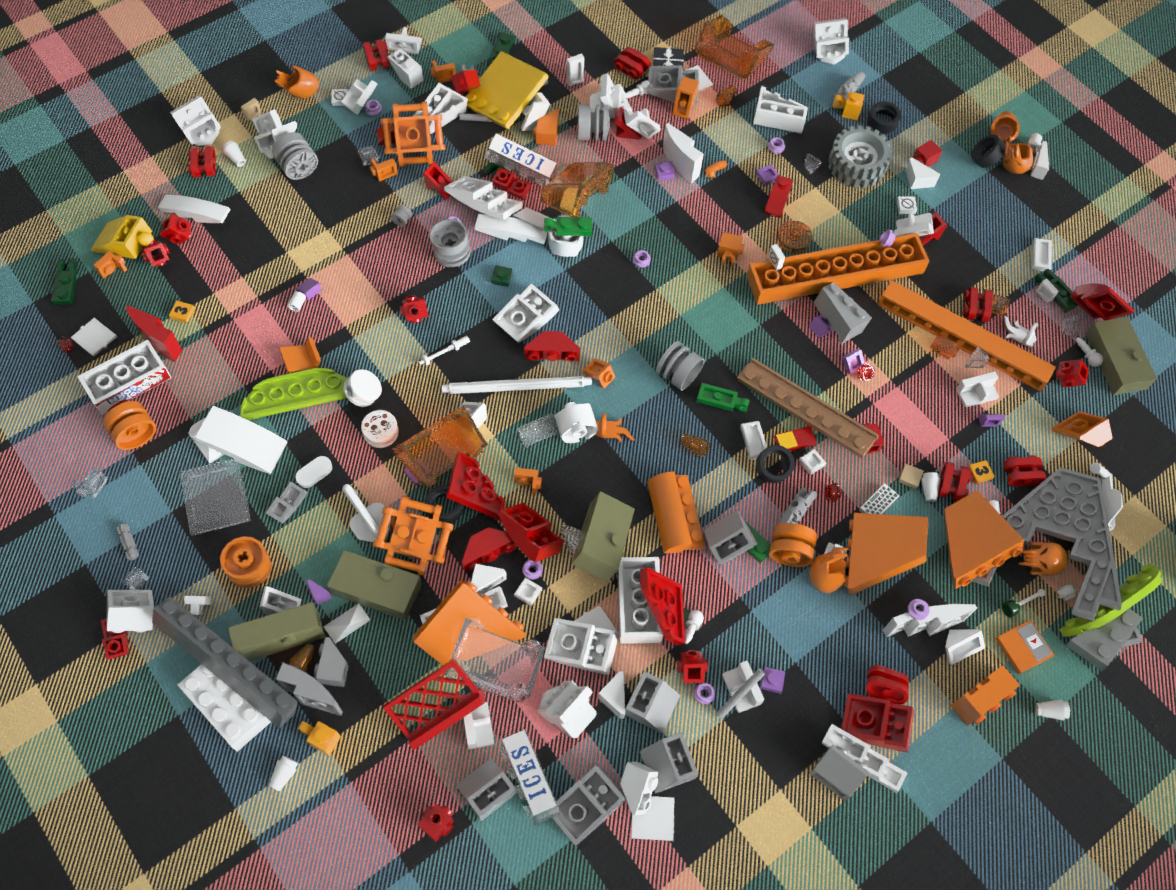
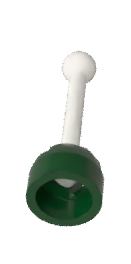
[1002,589,1046,618]

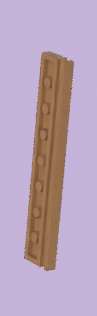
[737,358,879,459]

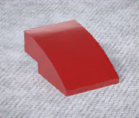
[1070,283,1135,321]
[126,305,183,362]
[498,503,564,562]
[841,693,915,753]

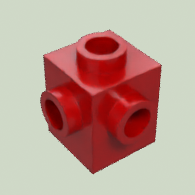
[160,214,192,245]
[141,239,170,267]
[400,295,429,323]
[1056,359,1089,387]
[677,650,708,683]
[418,803,454,842]

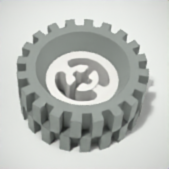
[828,126,893,189]

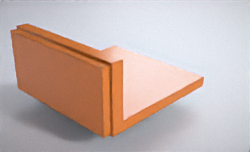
[279,337,321,372]

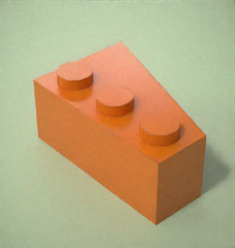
[950,665,1020,726]

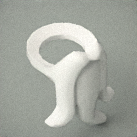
[1004,316,1038,347]

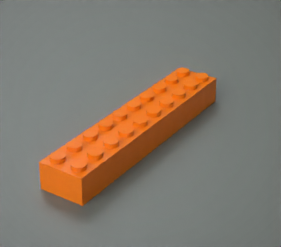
[747,233,929,305]

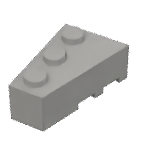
[814,282,872,344]
[1066,609,1143,671]

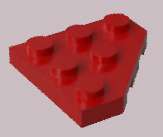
[446,452,505,520]
[639,567,685,645]

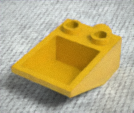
[90,215,154,259]

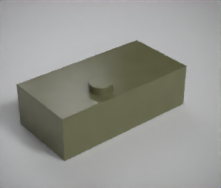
[1086,317,1157,395]
[571,491,635,582]
[327,550,422,621]
[228,602,325,661]

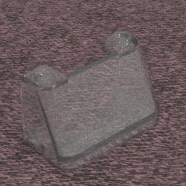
[445,617,545,702]

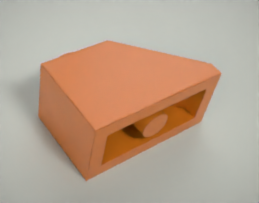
[673,77,699,119]
[533,109,559,146]

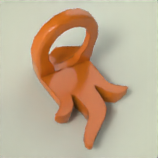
[595,413,635,443]

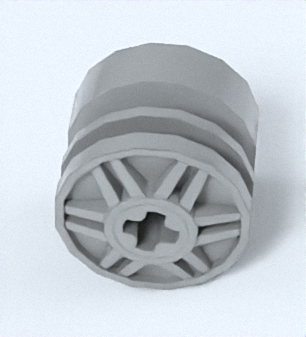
[578,104,610,141]
[272,132,318,180]
[430,219,471,267]
[656,341,705,391]

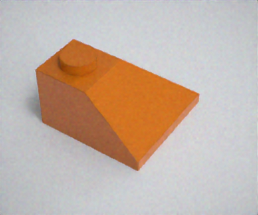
[1052,411,1112,447]

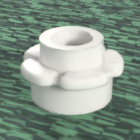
[1057,583,1077,601]

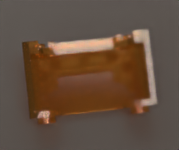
[696,16,774,79]
[540,162,614,217]
[392,406,488,487]

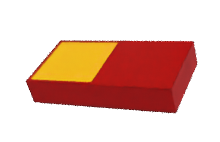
[774,426,817,451]

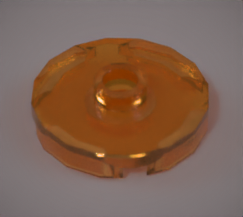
[777,221,813,252]

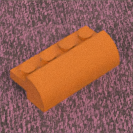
[647,472,705,553]

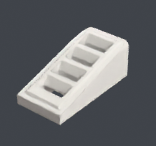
[1030,141,1049,179]

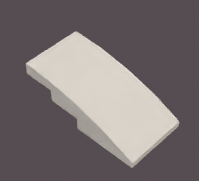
[444,176,522,220]
[195,406,288,475]
[883,604,977,637]

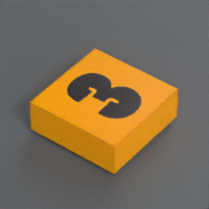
[169,301,195,323]
[968,460,995,484]

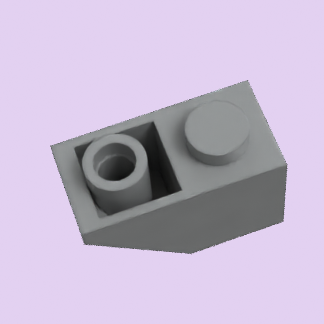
[314,637,349,687]

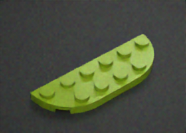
[240,368,347,420]
[1060,564,1163,637]

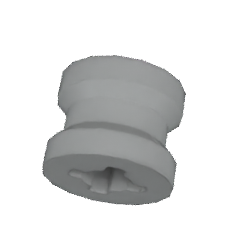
[391,205,413,227]

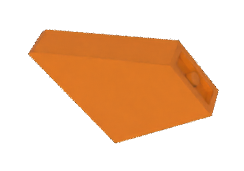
[944,490,1024,589]
[844,513,928,595]
[412,579,527,665]

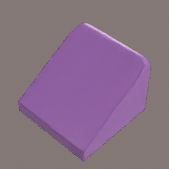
[296,278,322,300]
[809,315,832,338]
[978,414,1005,427]
[306,579,331,605]

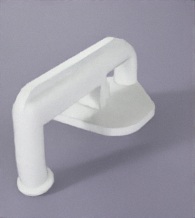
[1090,463,1123,531]
[342,484,392,543]

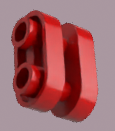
[362,39,391,71]
[614,47,651,79]
[188,145,216,178]
[962,287,993,323]
[1003,455,1047,487]
[938,461,972,502]
[866,665,909,705]

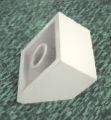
[106,590,154,633]

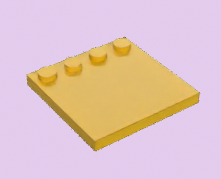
[466,51,548,129]

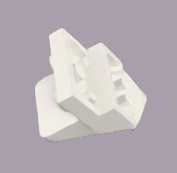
[813,18,849,65]
[589,73,632,118]
[170,95,221,146]
[252,109,297,159]
[537,680,596,738]

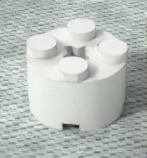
[548,215,583,257]
[554,402,598,443]

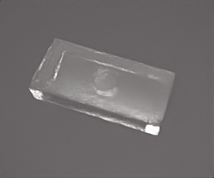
[518,414,557,448]

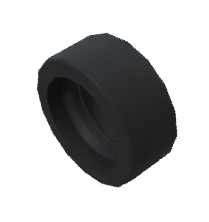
[867,101,901,133]
[971,134,1006,168]
[756,445,795,483]
[425,485,463,524]

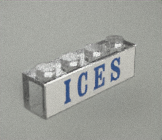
[485,133,558,187]
[499,729,559,825]

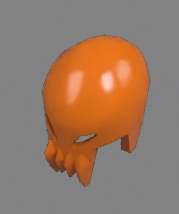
[275,65,319,99]
[990,111,1020,144]
[1003,143,1033,174]
[1019,542,1068,576]
[809,547,849,593]

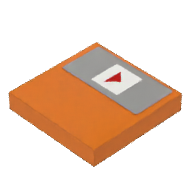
[995,620,1055,675]

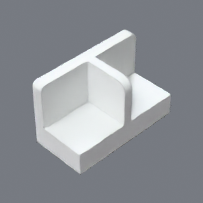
[385,27,422,54]
[341,79,377,115]
[521,93,550,131]
[624,108,660,139]
[894,213,934,237]
[956,372,999,407]
[722,661,764,713]
[464,702,494,749]

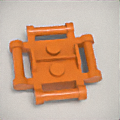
[380,101,445,167]
[372,496,454,576]

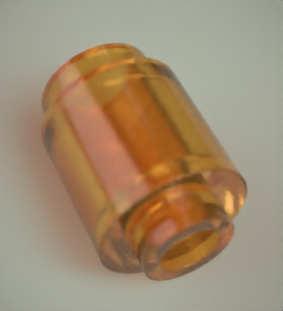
[930,335,959,360]

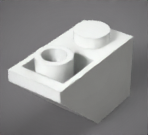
[388,48,423,89]
[620,762,659,815]

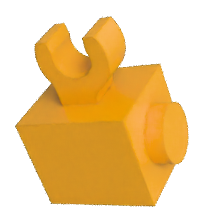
[832,91,864,120]
[298,721,341,756]

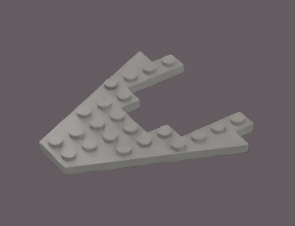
[972,467,1122,621]

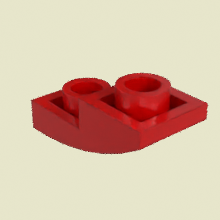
[492,168,531,200]
[101,619,129,660]

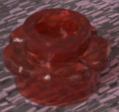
[58,336,74,354]
[857,363,875,381]
[825,483,842,502]

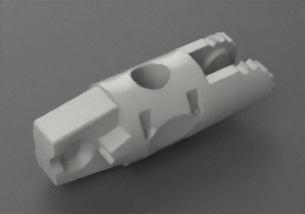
[832,72,865,100]
[780,487,817,524]

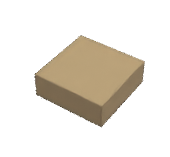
[241,98,262,121]
[898,464,924,489]

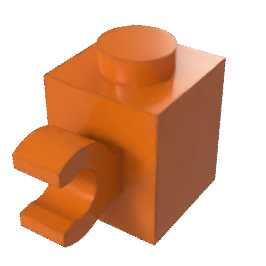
[717,232,745,267]

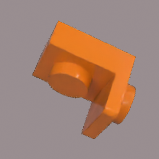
[430,60,456,83]
[369,158,398,182]
[93,251,127,279]
[583,358,615,389]
[514,468,542,495]

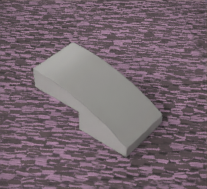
[266,481,309,523]

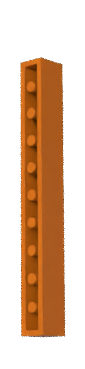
[878,280,1056,392]

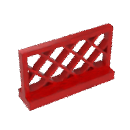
[383,658,485,750]

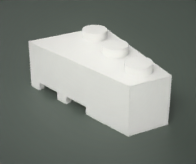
[413,83,468,134]
[753,86,808,133]

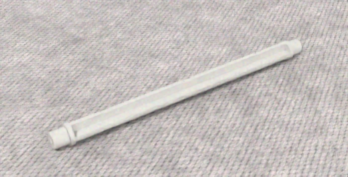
[442,376,592,394]

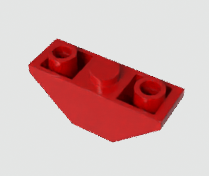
[524,331,580,362]
[462,527,517,572]

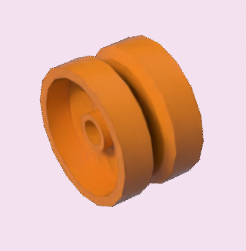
[103,401,157,450]
[769,523,817,567]
[220,536,272,588]

